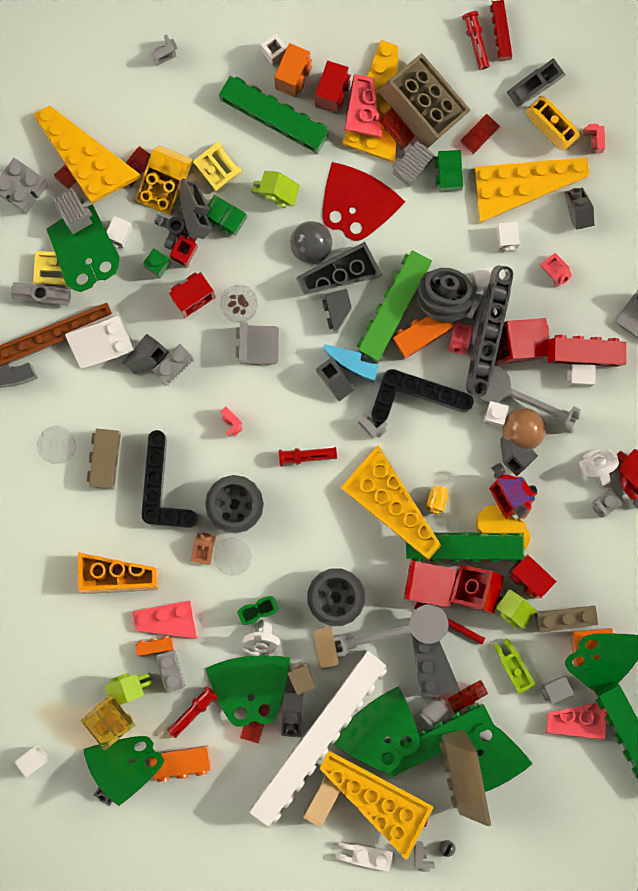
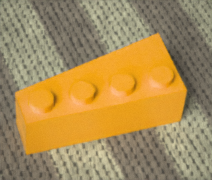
[78,552,159,594]

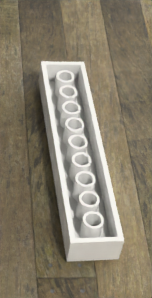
[249,650,387,827]

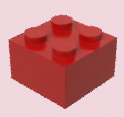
[315,60,351,114]
[169,272,216,318]
[508,554,557,599]
[450,564,504,614]

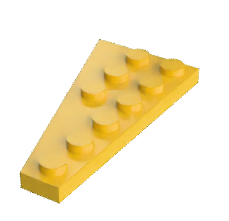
[342,40,398,163]
[33,105,141,205]
[474,157,589,223]
[340,445,441,560]
[319,751,434,860]

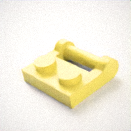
[193,142,243,192]
[33,251,70,288]

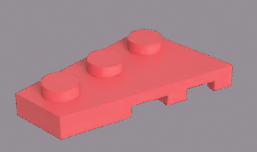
[344,74,382,138]
[133,600,197,639]
[546,703,607,740]

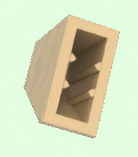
[303,775,341,828]

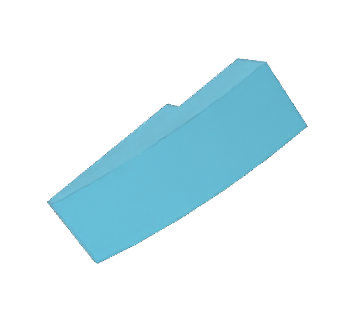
[324,344,379,382]

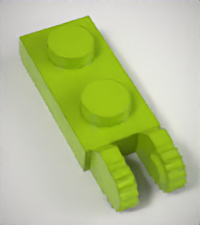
[493,637,536,694]

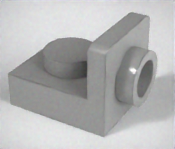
[151,34,178,66]
[357,415,388,439]
[592,488,623,518]
[414,841,435,872]

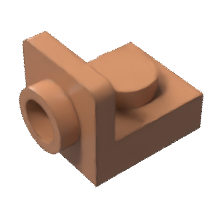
[191,533,216,565]

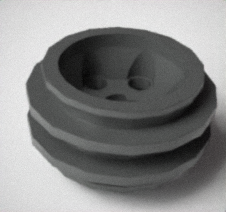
[416,268,475,322]
[205,475,264,534]
[307,568,365,626]

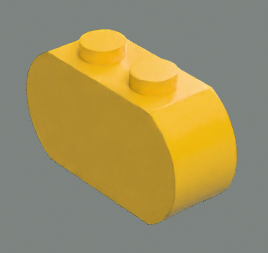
[526,96,580,151]
[476,505,530,550]

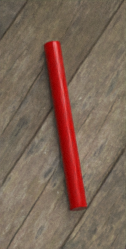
[414,602,485,645]

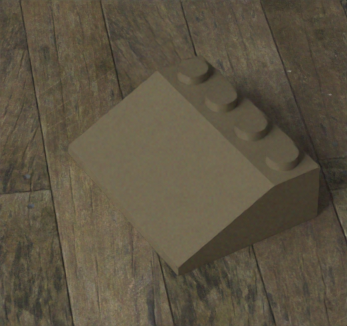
[378,53,471,149]
[439,730,491,826]

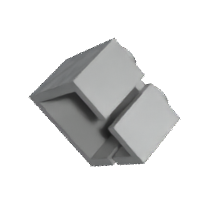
[0,158,48,215]

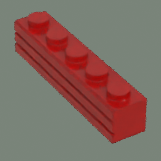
[490,0,513,61]

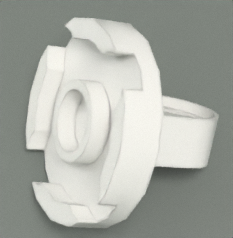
[579,449,619,486]
[242,620,281,656]

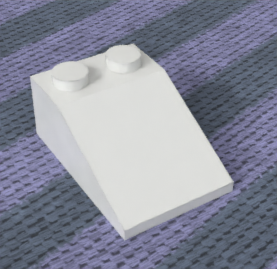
[65,312,134,369]

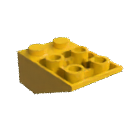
[135,145,193,216]

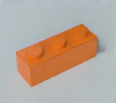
[135,636,174,656]

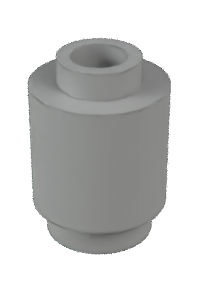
[419,696,448,725]

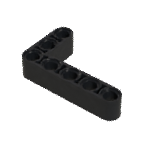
[371,369,474,424]
[141,430,199,528]

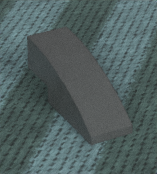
[507,58,566,108]
[180,178,213,239]
[0,362,38,388]

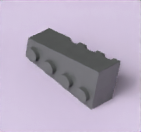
[296,242,383,295]
[409,619,461,697]

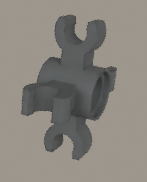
[153,204,197,250]

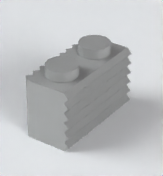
[392,141,435,187]
[53,188,93,234]
[153,344,194,385]
[155,650,186,693]

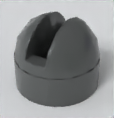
[440,840,456,857]

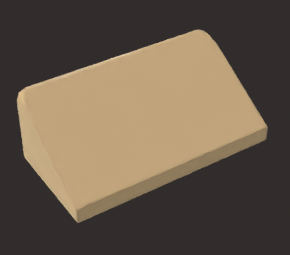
[313,626,339,668]

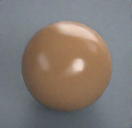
[503,408,546,449]

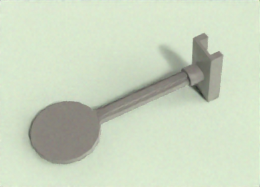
[474,366,581,433]
[334,605,449,657]

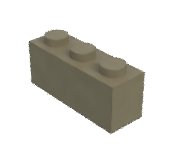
[87,428,121,489]
[535,605,598,633]
[288,661,316,695]

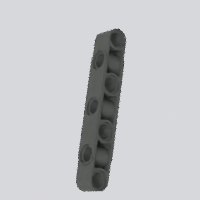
[466,265,514,397]

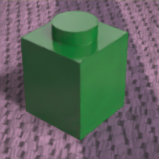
[143,248,171,279]

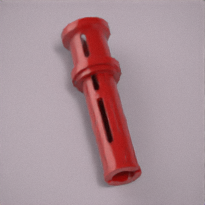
[462,11,490,70]
[278,447,337,467]
[167,686,218,738]

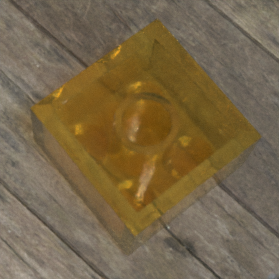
[80,695,135,751]

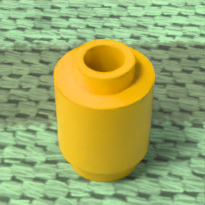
[425,485,449,515]

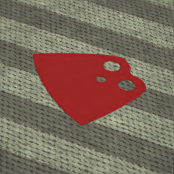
[322,162,405,241]

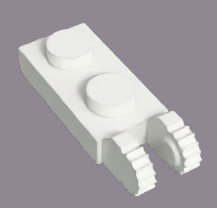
[336,842,393,872]

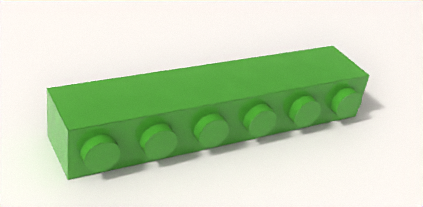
[357,250,432,363]

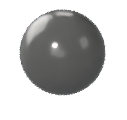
[290,221,332,264]

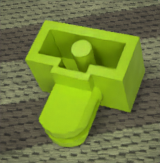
[251,171,300,208]
[496,589,537,630]
[104,672,153,708]

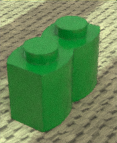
[434,150,463,191]
[206,195,248,236]
[237,596,279,625]

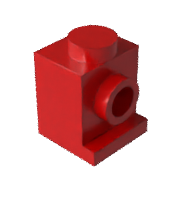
[170,235,198,267]

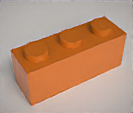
[392,316,454,360]
[149,745,211,782]

